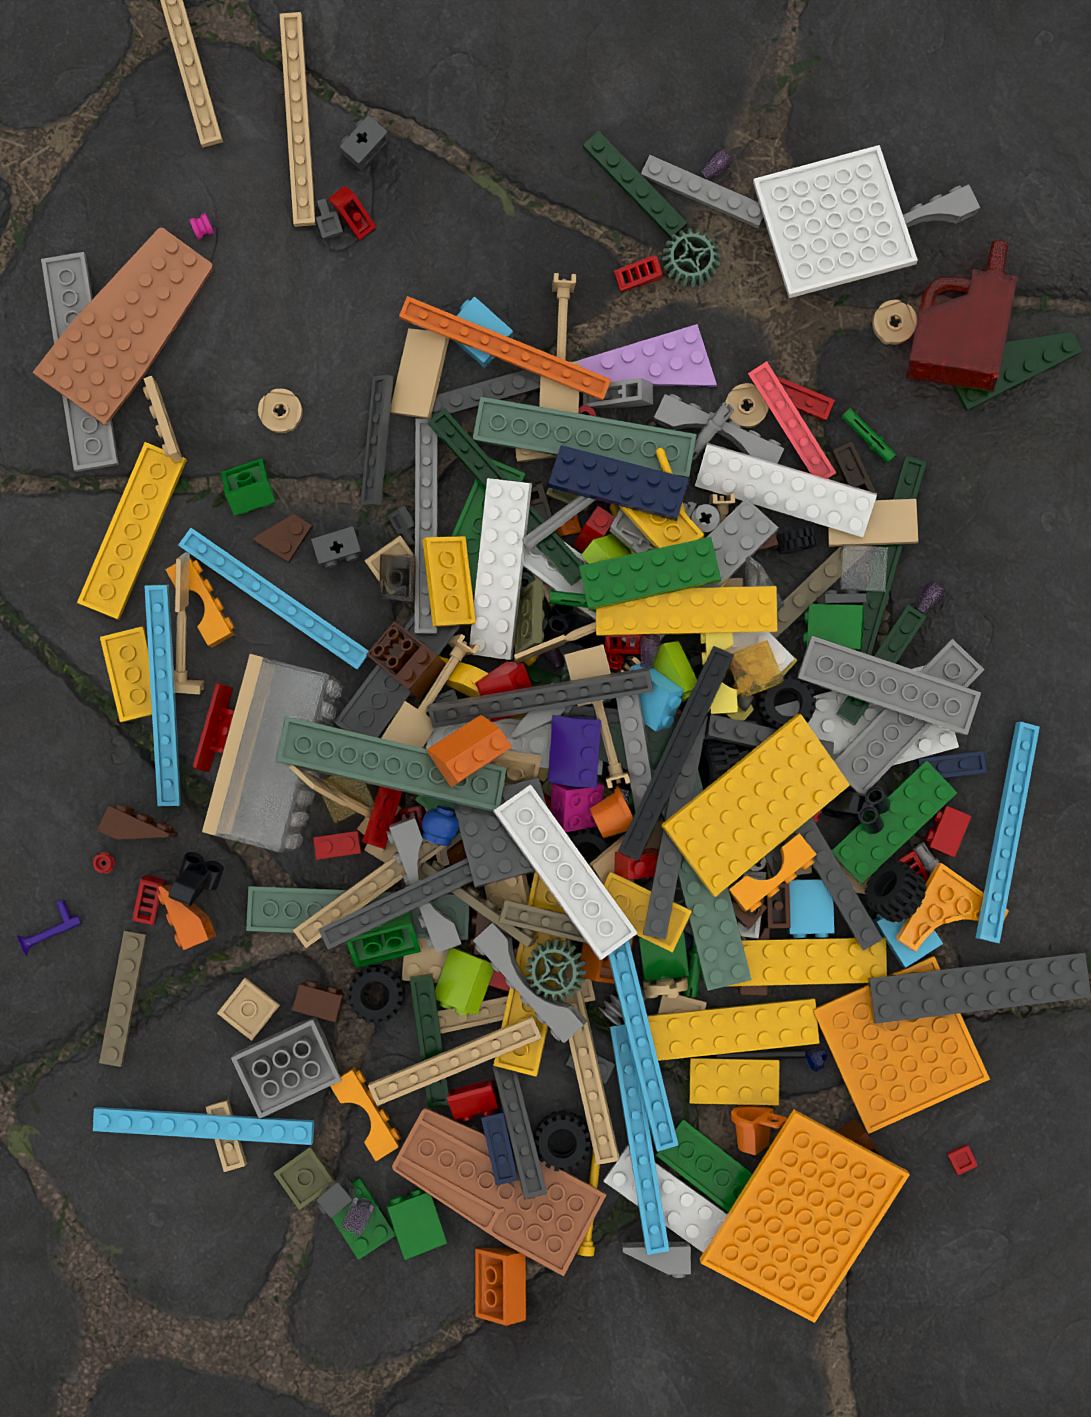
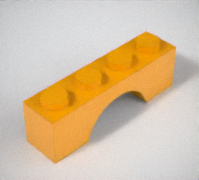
[165,558,235,648]
[729,833,817,912]
[330,1067,401,1161]

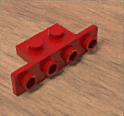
[193,683,234,772]

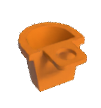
[590,785,634,838]
[731,1105,787,1155]

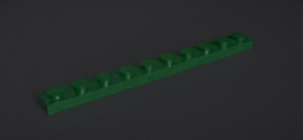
[428,409,584,586]
[862,456,927,655]

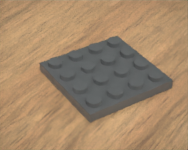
[453,777,547,888]

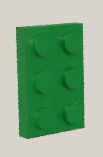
[332,1177,395,1260]

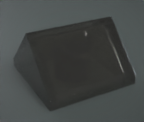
[379,554,416,602]

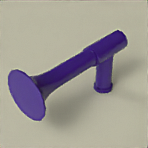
[17,900,82,956]

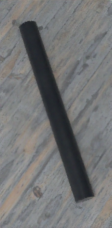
[716,1049,805,1059]

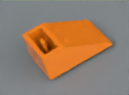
[158,884,217,950]

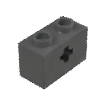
[340,115,390,171]
[311,526,363,569]
[317,1173,357,1218]

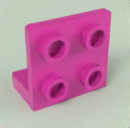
[550,783,604,832]

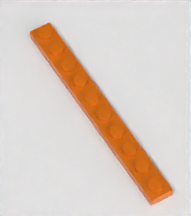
[399,296,611,401]

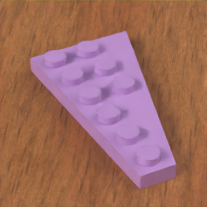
[575,324,717,387]

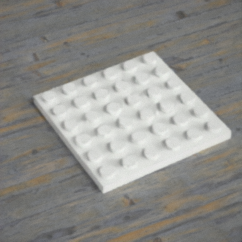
[753,145,918,298]

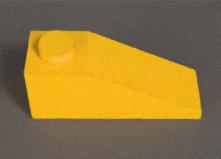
[439,656,489,697]

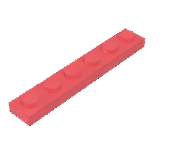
[748,361,836,479]

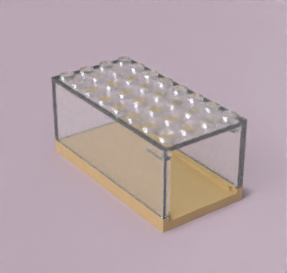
[202,654,342,853]

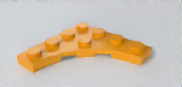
[895,863,1009,951]

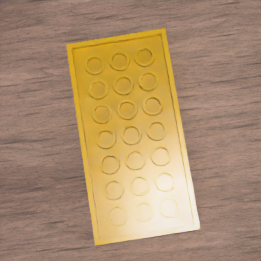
[661,714,850,897]

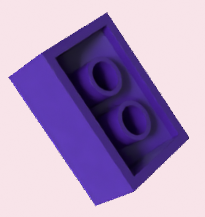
[548,715,601,788]

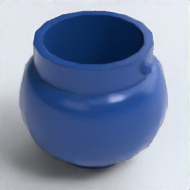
[422,805,459,846]

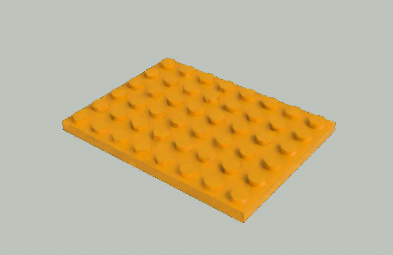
[700,1109,910,1323]

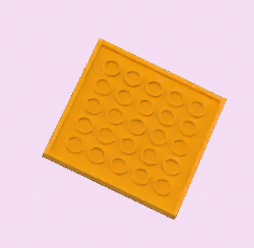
[813,955,990,1134]

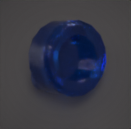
[805,1048,828,1072]

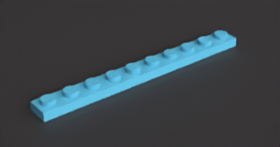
[178,528,369,670]
[145,584,181,806]
[976,722,1040,943]
[608,940,678,1152]
[609,1024,669,1255]
[93,1107,314,1145]

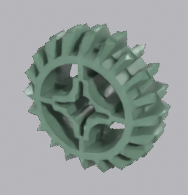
[662,228,721,288]
[525,939,586,1001]

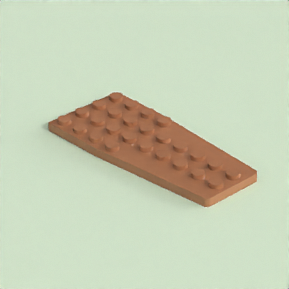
[32,228,213,426]
[392,1108,606,1276]

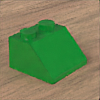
[221,458,276,516]

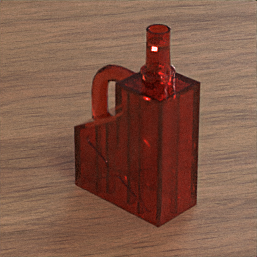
[906,240,1018,392]

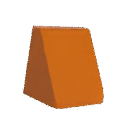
[556,514,581,538]

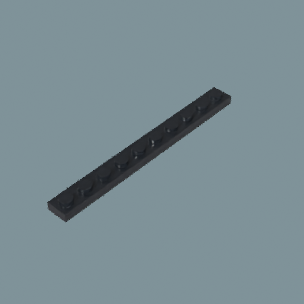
[618,646,734,861]

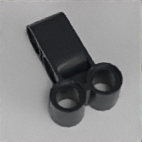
[543,604,605,649]
[821,786,890,834]
[168,852,224,907]

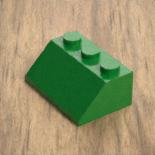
[346,911,421,968]

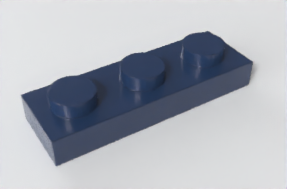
[917,751,987,778]
[481,1112,518,1185]

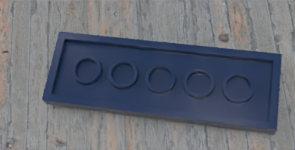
[548,445,689,521]

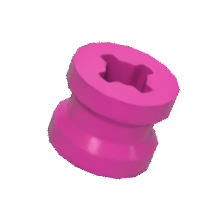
[189,213,214,240]

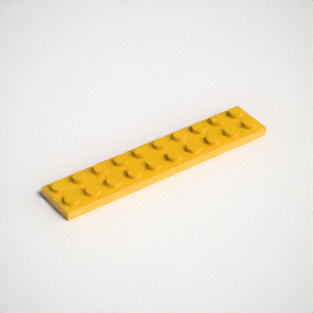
[493,857,585,1076]

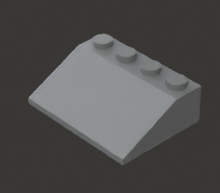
[231,1016,342,1119]

